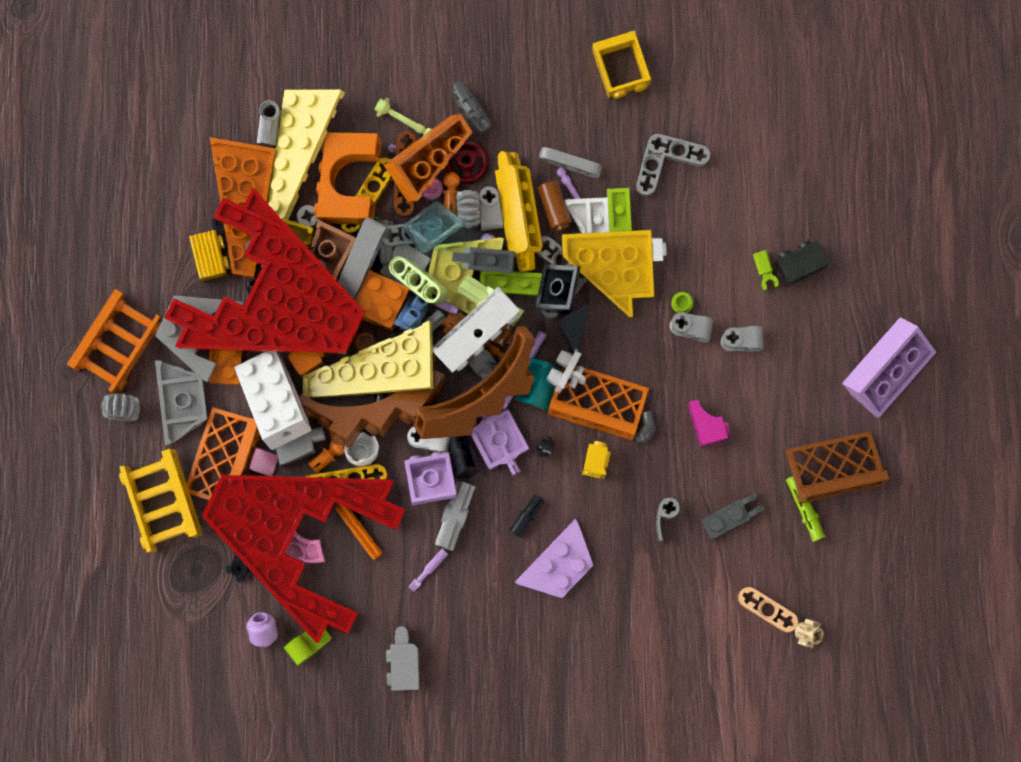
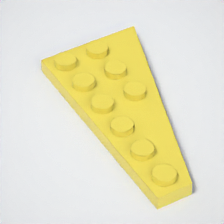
[267,90,345,220]
[303,321,433,399]

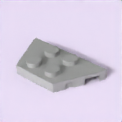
[155,360,208,446]

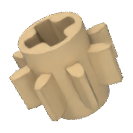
[795,618,824,648]

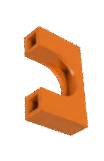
[314,132,382,225]

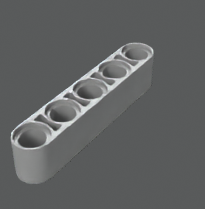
[338,217,388,301]

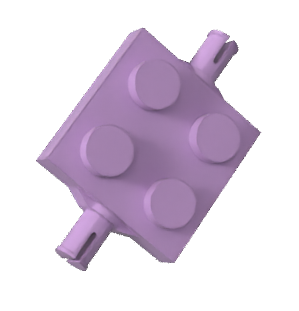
[471,410,529,476]

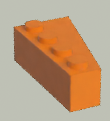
[384,114,472,202]

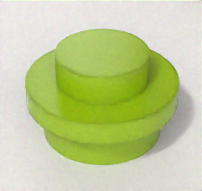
[671,292,693,313]

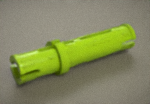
[786,476,826,542]

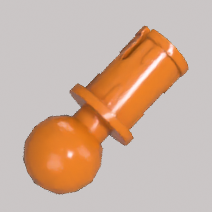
[442,172,460,214]
[308,441,345,474]

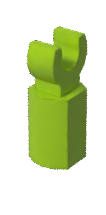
[753,250,779,291]

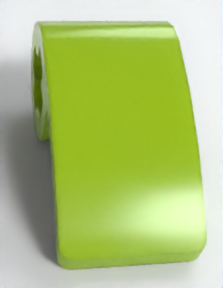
[284,630,332,666]

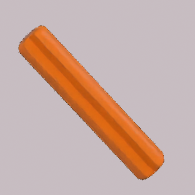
[335,504,382,560]

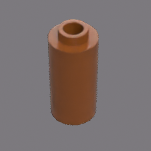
[537,180,572,232]

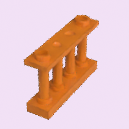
[67,289,163,394]

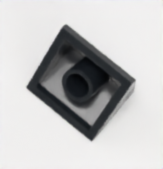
[535,265,581,315]
[557,305,590,354]

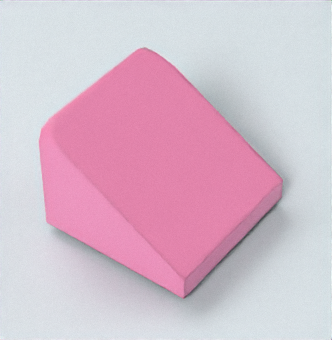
[249,448,278,476]

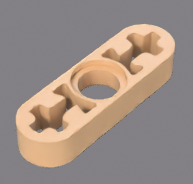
[738,587,798,632]

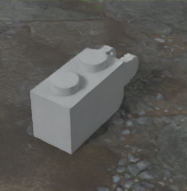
[386,626,420,691]

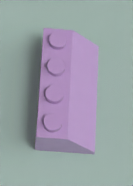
[842,317,936,418]

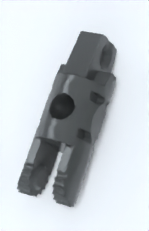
[451,80,491,134]

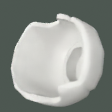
[344,432,379,467]

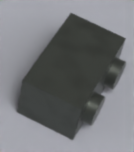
[775,240,829,287]

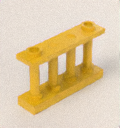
[119,449,203,553]

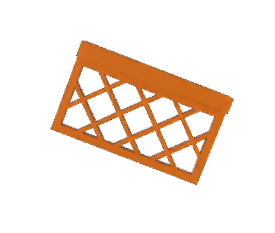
[547,365,649,441]
[187,407,261,500]

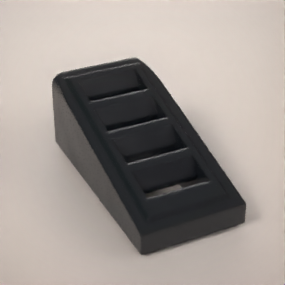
[450,435,480,478]

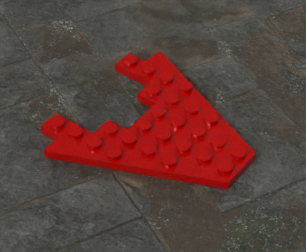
[164,188,365,354]

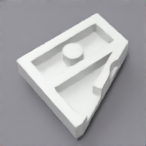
[565,197,609,233]

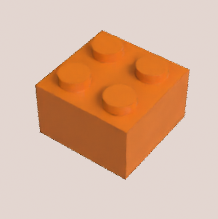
[355,270,411,332]

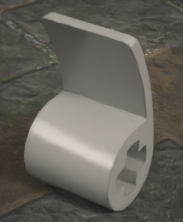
[656,498,680,542]

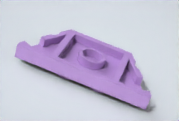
[515,519,593,598]

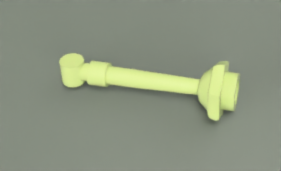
[374,97,432,136]

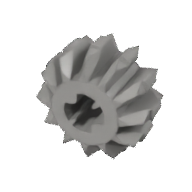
[457,190,480,228]
[102,393,140,422]

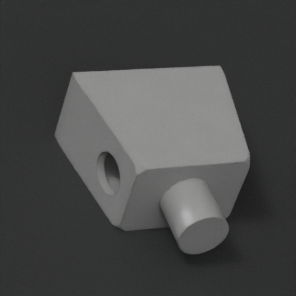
[276,427,326,467]

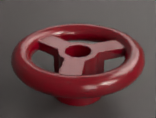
[445,141,488,184]

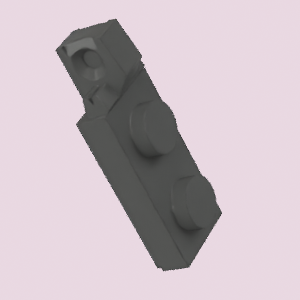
[452,247,515,274]

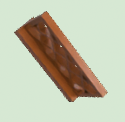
[785,431,889,504]

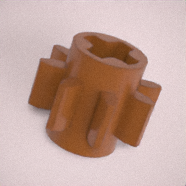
[442,312,465,335]
[488,323,514,347]

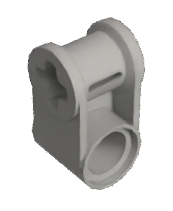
[479,187,503,231]
[669,312,714,342]
[720,326,764,352]

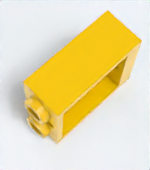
[592,31,651,99]

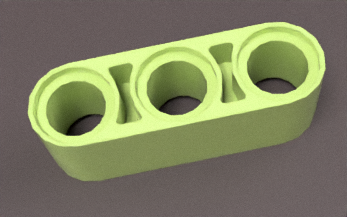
[389,257,448,304]

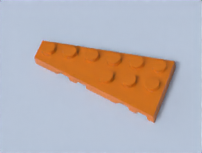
[210,137,275,278]

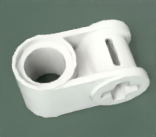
[407,427,450,453]

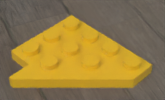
[562,230,654,317]

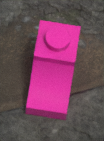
[688,400,730,447]

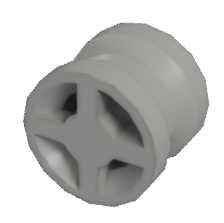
[297,205,319,229]

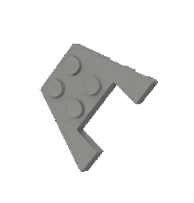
[155,296,244,383]

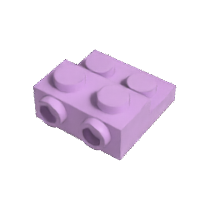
[404,451,457,506]

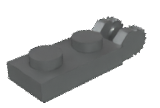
[700,492,765,540]

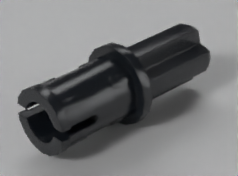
[509,495,545,538]

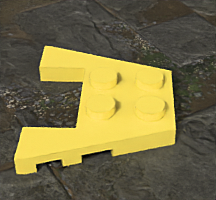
[429,237,504,314]

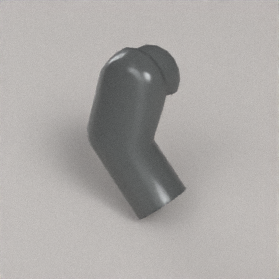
[635,411,656,443]

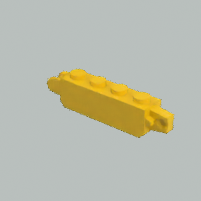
[495,151,543,272]

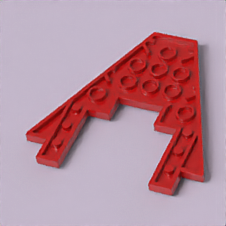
[202,475,405,644]

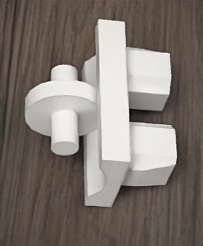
[546,350,586,394]

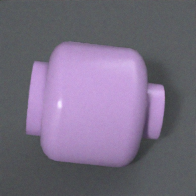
[246,612,278,647]

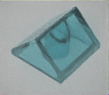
[403,201,465,254]

